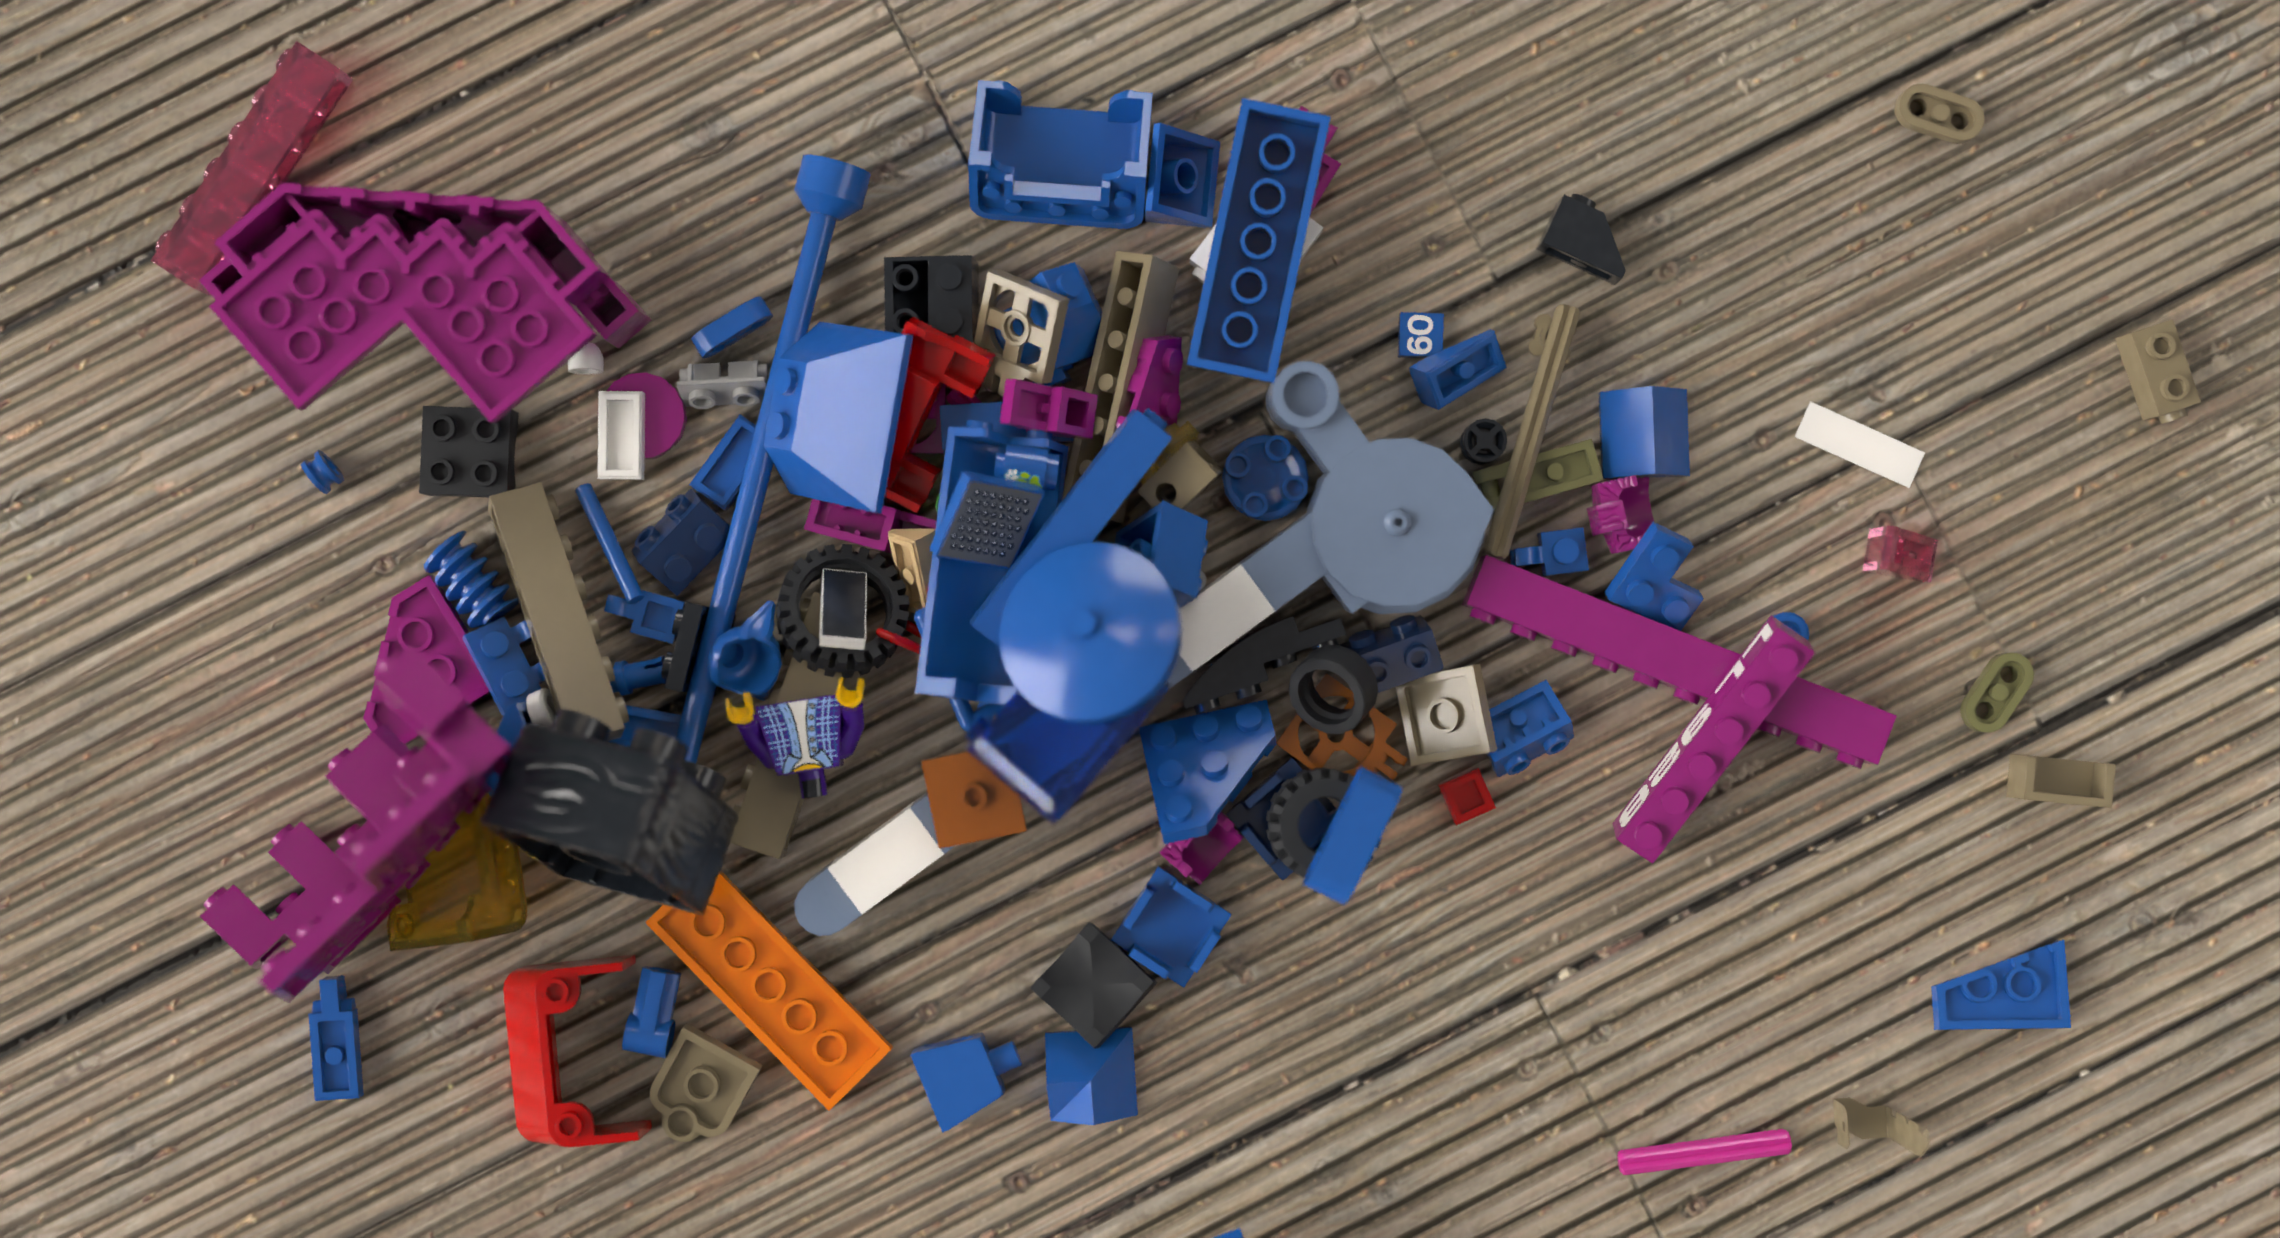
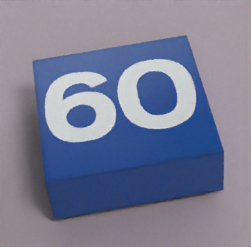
[1398,312,1444,358]

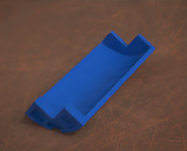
[915,420,1069,709]

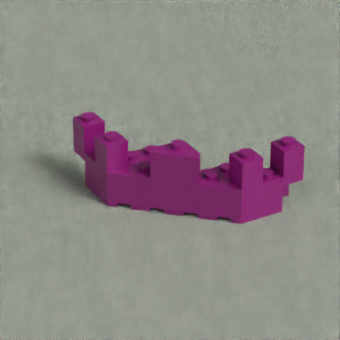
[199,183,652,424]
[200,645,511,1003]

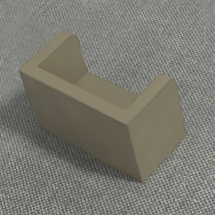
[2006,754,2116,808]

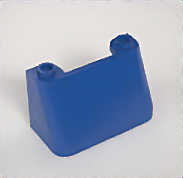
[968,80,1153,229]

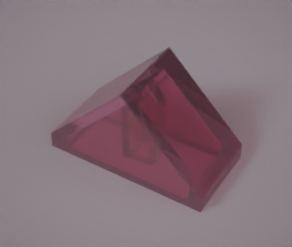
[1863,526,1938,583]

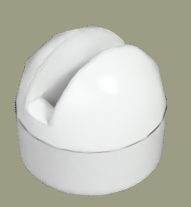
[568,342,604,374]

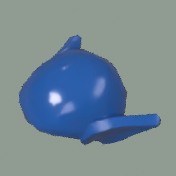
[708,600,782,701]

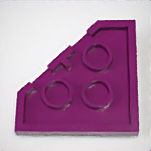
[363,575,490,746]

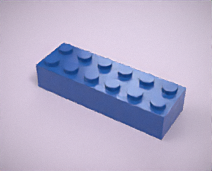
[1187,98,1331,383]

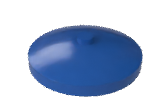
[1000,542,1182,724]

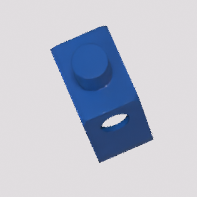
[910,1032,1022,1133]

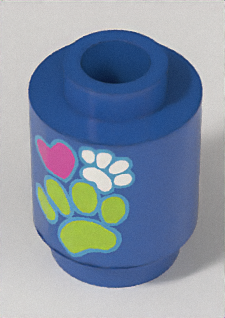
[994,444,1059,491]

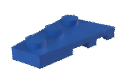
[1931,940,2071,1030]

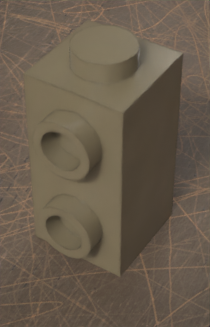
[2115,319,2201,424]

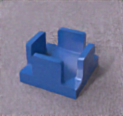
[1111,865,1232,988]

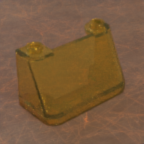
[386,793,527,952]

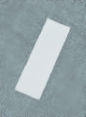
[1795,401,1925,488]

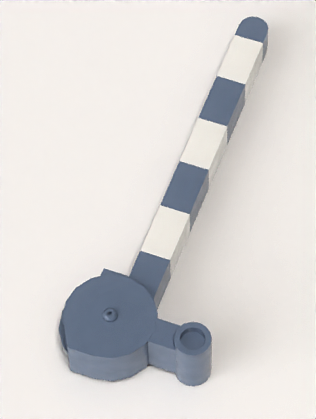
[794,361,1494,936]

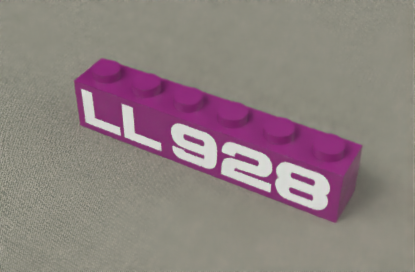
[1612,615,1815,864]

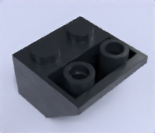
[884,255,979,343]

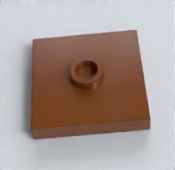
[921,742,1027,849]

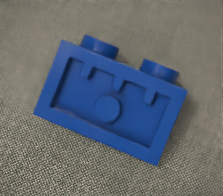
[1486,680,1574,777]

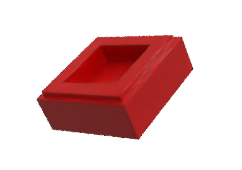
[1437,768,1496,826]

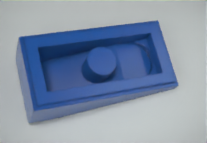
[1409,329,1507,410]

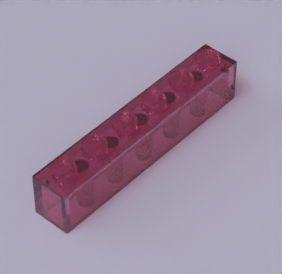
[151,41,353,295]

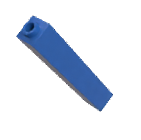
[969,408,1172,647]

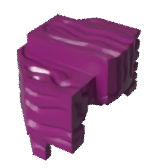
[1587,475,1655,554]
[1160,811,1244,885]

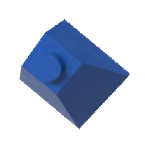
[1014,262,1102,370]

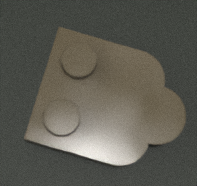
[650,1023,763,1142]

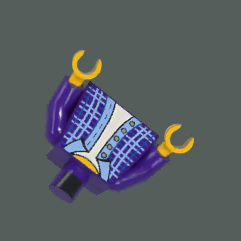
[726,678,865,799]

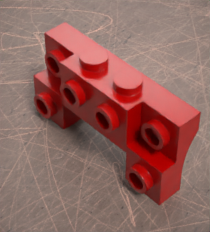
[885,317,996,513]

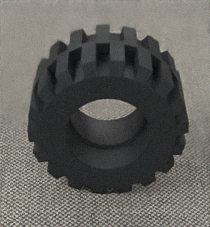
[1266,768,1382,877]

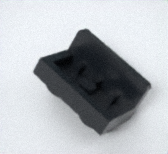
[661,602,736,697]

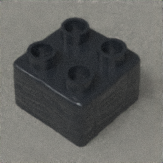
[480,709,739,915]

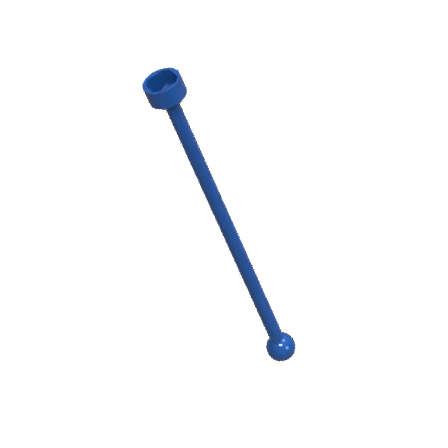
[675,154,871,763]

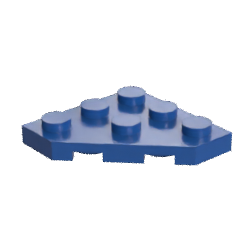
[1139,700,1277,844]

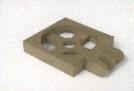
[974,269,1069,396]

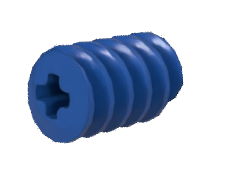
[424,531,519,628]

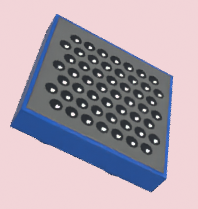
[929,471,1045,569]

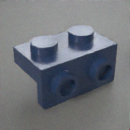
[632,489,730,596]
[1339,615,1444,693]

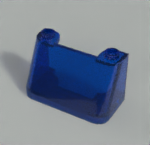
[964,680,1171,824]

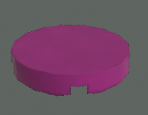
[606,372,687,460]

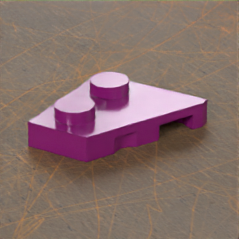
[1116,335,1183,430]

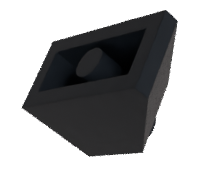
[1536,194,1626,285]

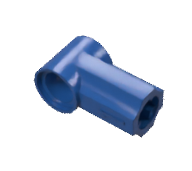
[622,966,681,1058]

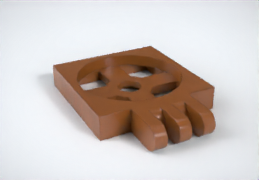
[1276,673,1409,781]

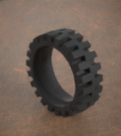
[776,544,910,678]

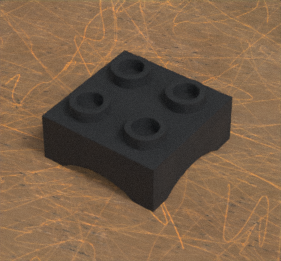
[419,406,519,498]
[1030,922,1157,1048]

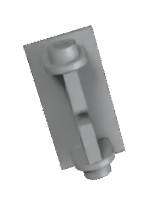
[677,360,769,409]

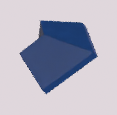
[1045,1027,1138,1125]

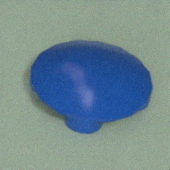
[1222,435,1309,521]

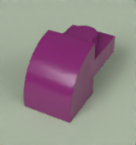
[1000,379,1098,439]

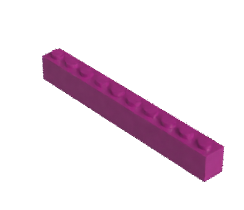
[1462,555,1897,769]

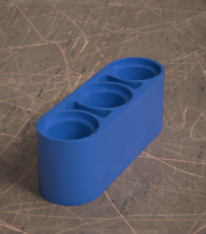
[1303,766,1403,905]

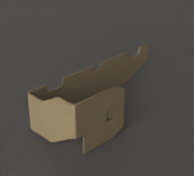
[1833,1097,1929,1157]

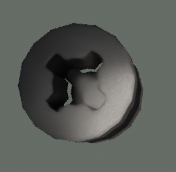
[1459,418,1507,465]

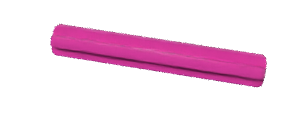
[1617,1129,1792,1175]

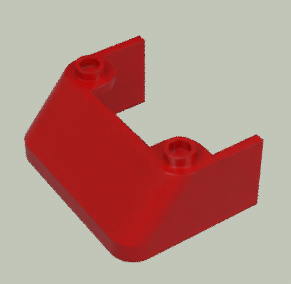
[503,954,652,1147]

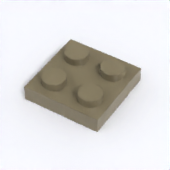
[1396,664,1497,766]

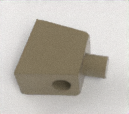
[1128,440,1223,521]

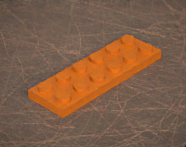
[645,871,893,1111]

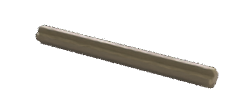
[1484,304,1580,558]

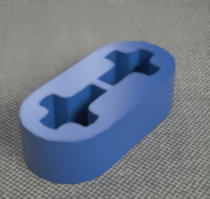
[691,296,773,359]

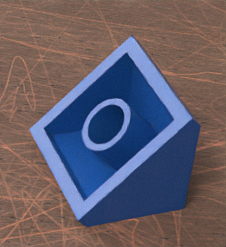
[1145,123,1220,228]
[1599,386,1690,479]

